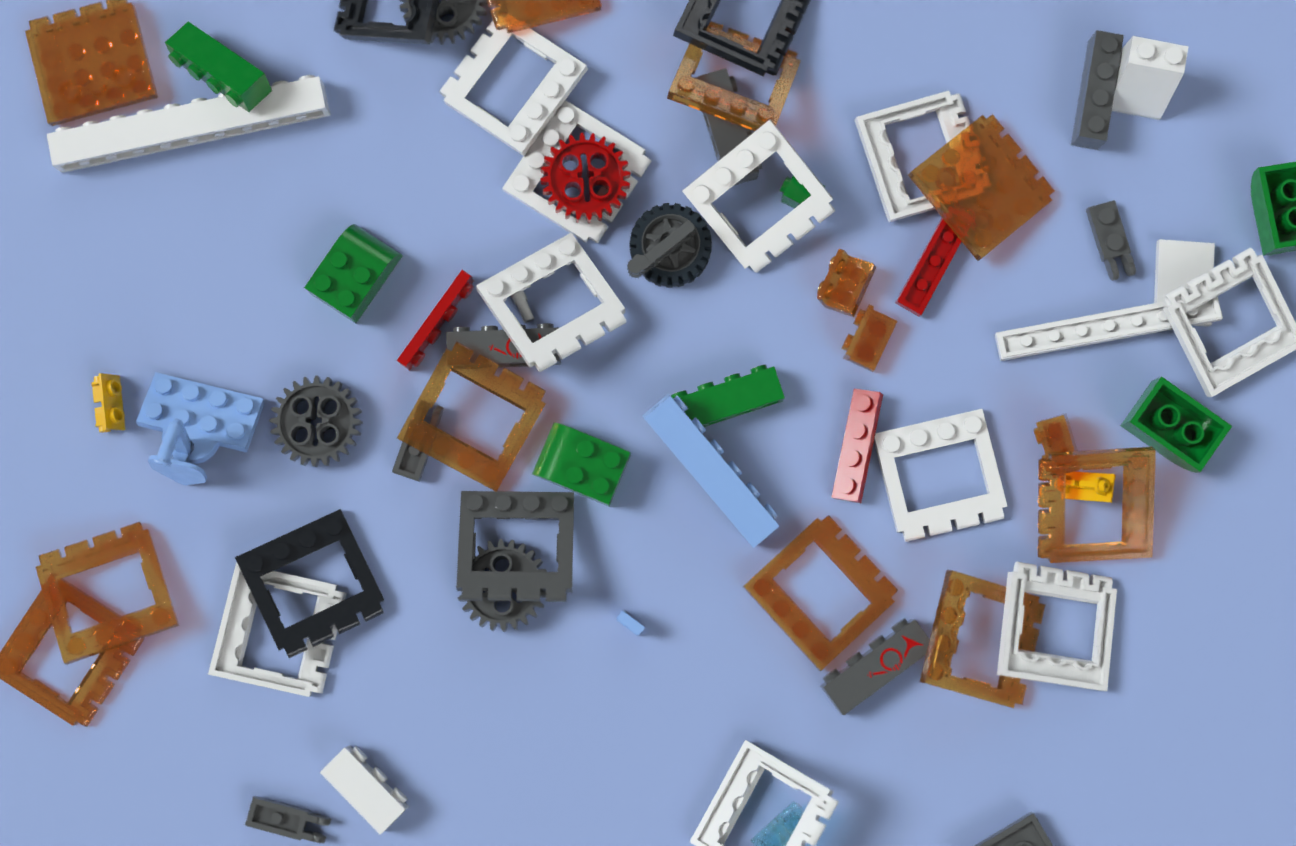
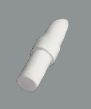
[511,291,534,323]

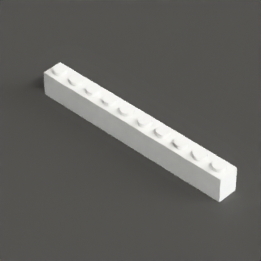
[47,75,331,173]

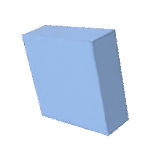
[616,610,645,636]

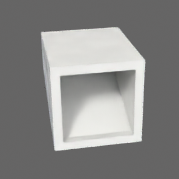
[1112,36,1189,120]

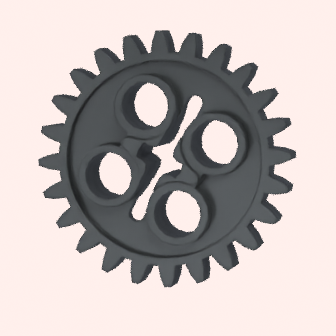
[399,0,488,45]
[269,376,363,467]
[456,539,547,632]

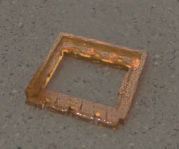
[667,21,801,131]
[397,342,546,491]
[1038,447,1156,563]
[742,515,898,671]
[35,522,179,665]
[920,570,1046,708]
[0,574,145,727]

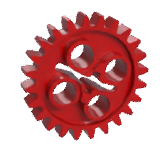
[540,132,631,223]

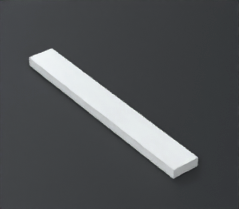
[995,296,1223,361]

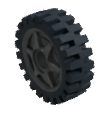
[630,203,712,288]

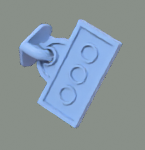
[136,372,265,485]

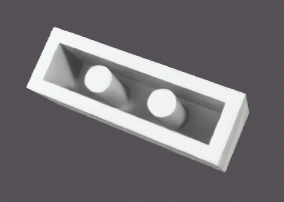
[320,745,409,835]

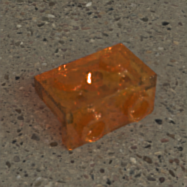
[817,249,876,317]
[841,304,897,372]

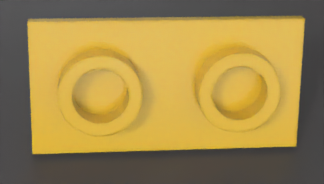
[91,373,125,433]
[1053,471,1116,503]

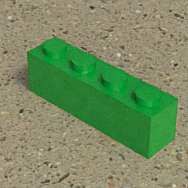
[164,21,272,112]
[671,364,785,427]

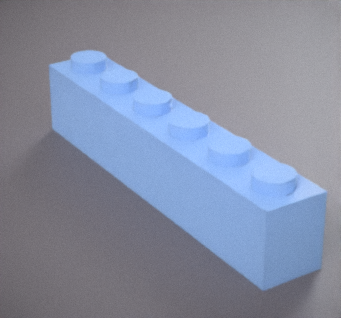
[642,394,779,548]

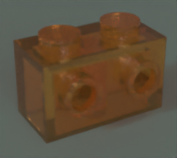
[1034,413,1083,477]

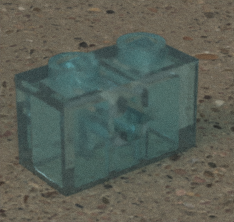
[750,801,805,846]

